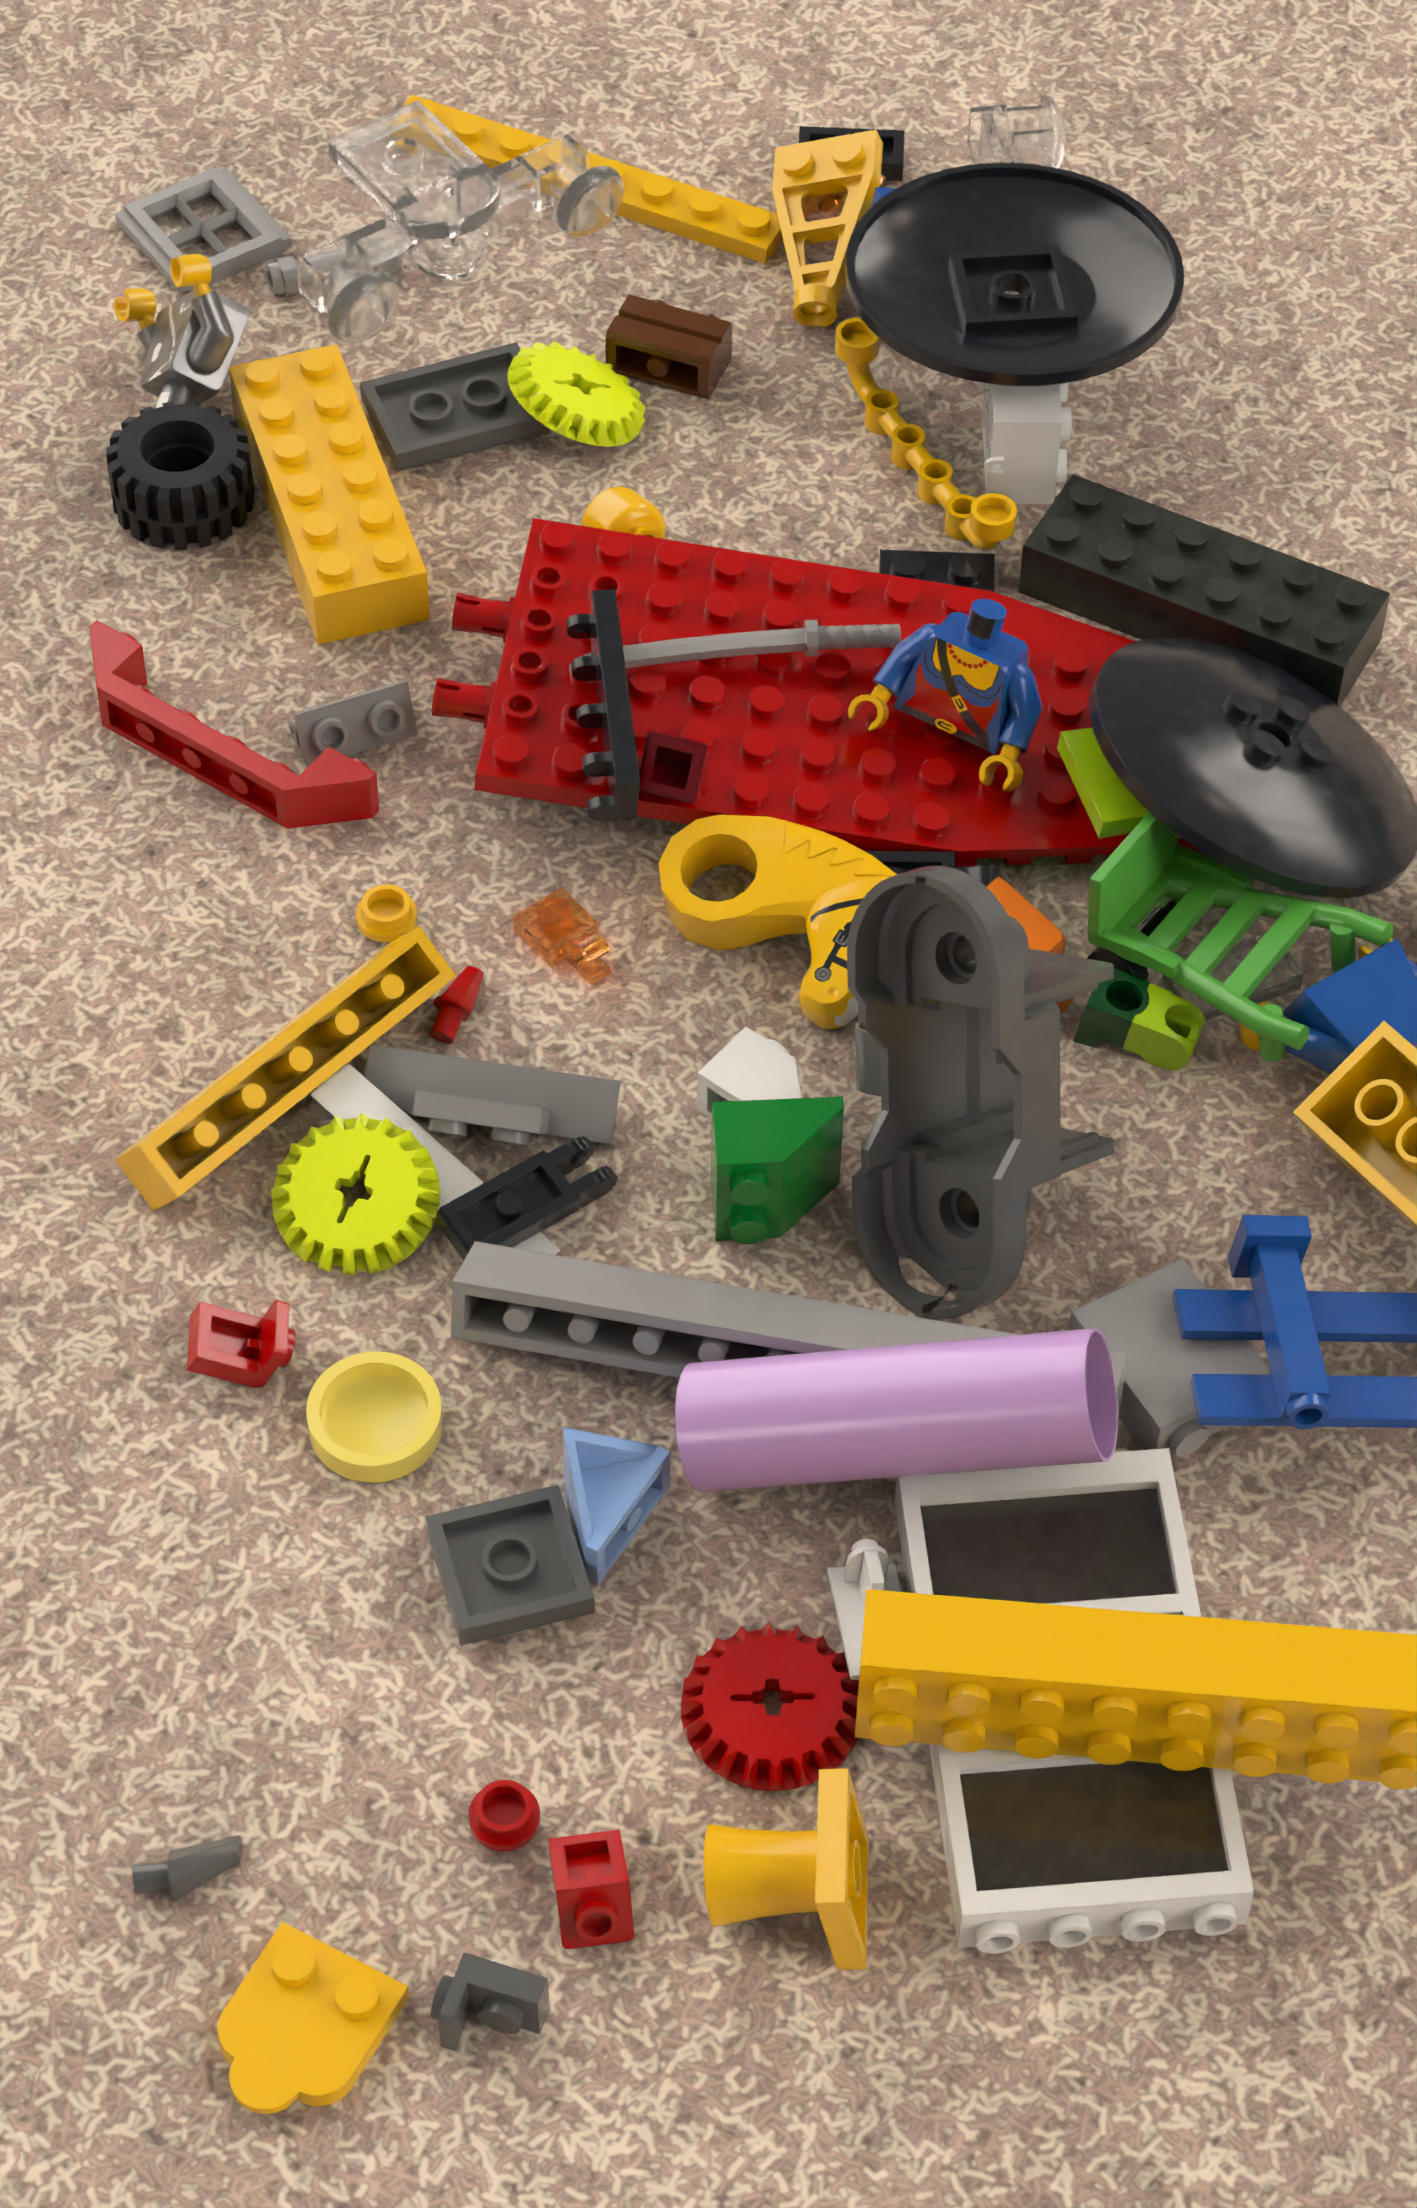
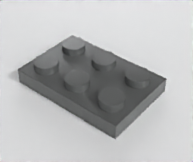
[360,342,553,471]

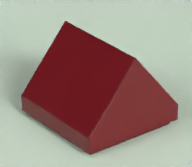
[639,730,709,804]

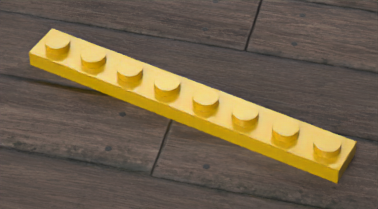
[387,95,783,264]

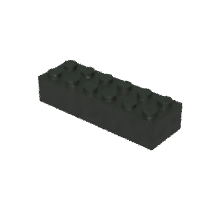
[1018,474,1390,707]

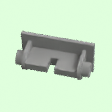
[289,680,418,767]

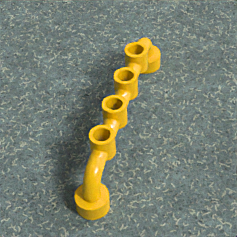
[835,318,1017,551]

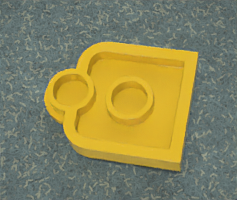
[217,1922,409,2114]

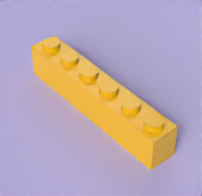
[114,926,456,1211]

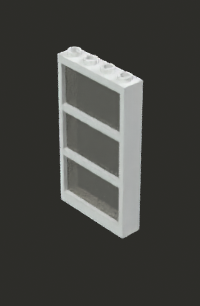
[894,1448,1254,1954]

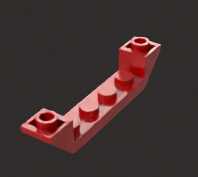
[89,620,379,829]

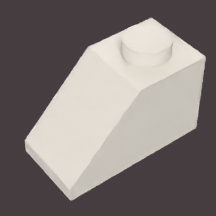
[697,1027,801,1119]

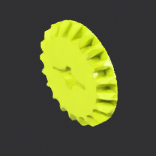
[507,342,646,447]
[271,1113,441,1275]

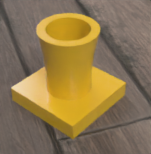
[703,1768,869,1970]

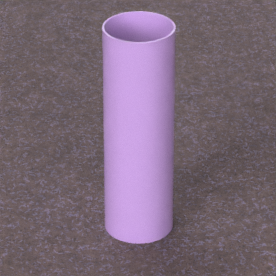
[675,1328,1118,1492]

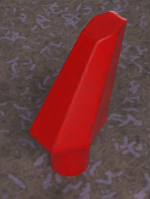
[430,965,484,1044]

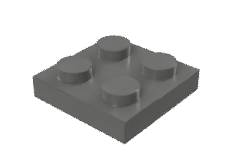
[425,1485,595,1646]

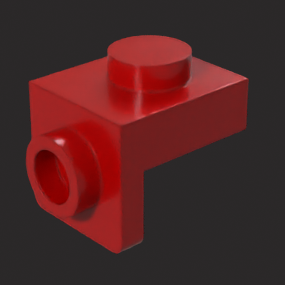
[187,1300,296,1388]

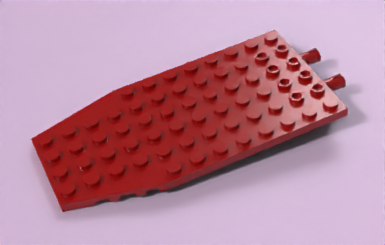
[432,518,1201,867]

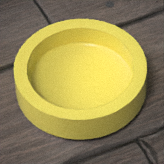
[306,1352,443,1483]

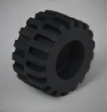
[106,401,255,550]

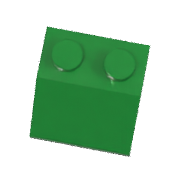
[711,1096,844,1244]

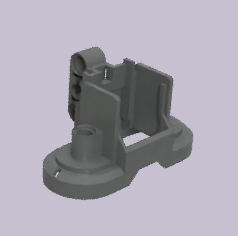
[847,866,1114,1319]

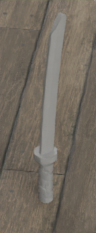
[569,620,901,675]

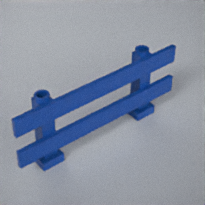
[1172,1215,1417,1429]

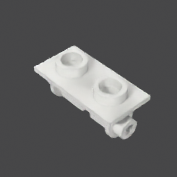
[827,1539,902,1680]

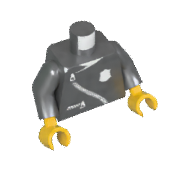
[113,254,251,408]

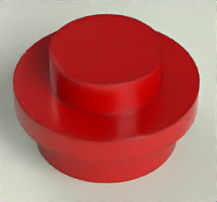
[468,1780,540,1851]

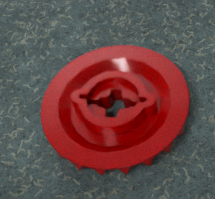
[681,1622,859,1791]

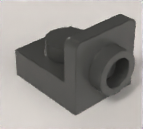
[431,1952,550,2051]

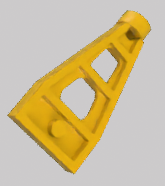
[772,130,883,327]

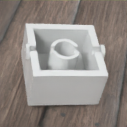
[979,382,1072,504]

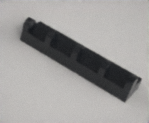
[566,590,640,821]

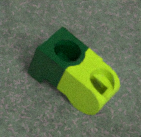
[1074,968,1205,1071]

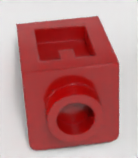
[548,1829,634,1949]

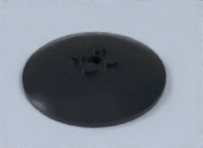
[845,163,1184,386]
[1089,637,1417,898]

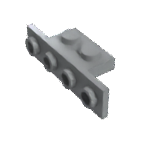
[365,1044,621,1145]

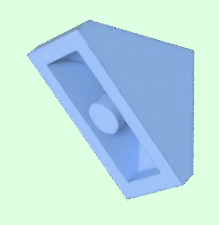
[563,1427,670,1586]

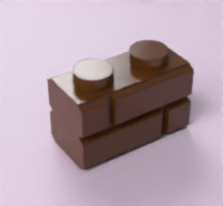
[605,294,732,399]

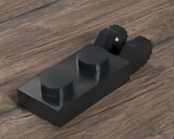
[435,1136,618,1260]

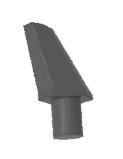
[132,1835,242,1901]

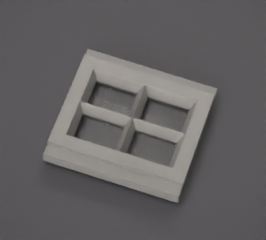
[115,167,292,294]

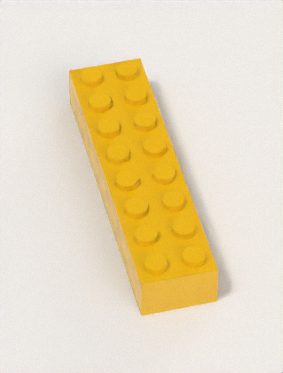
[855,1589,1417,1789]

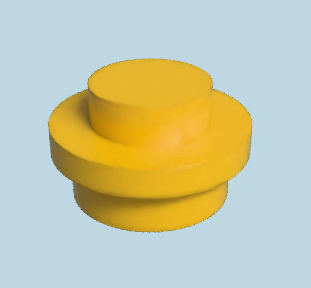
[356,884,418,942]

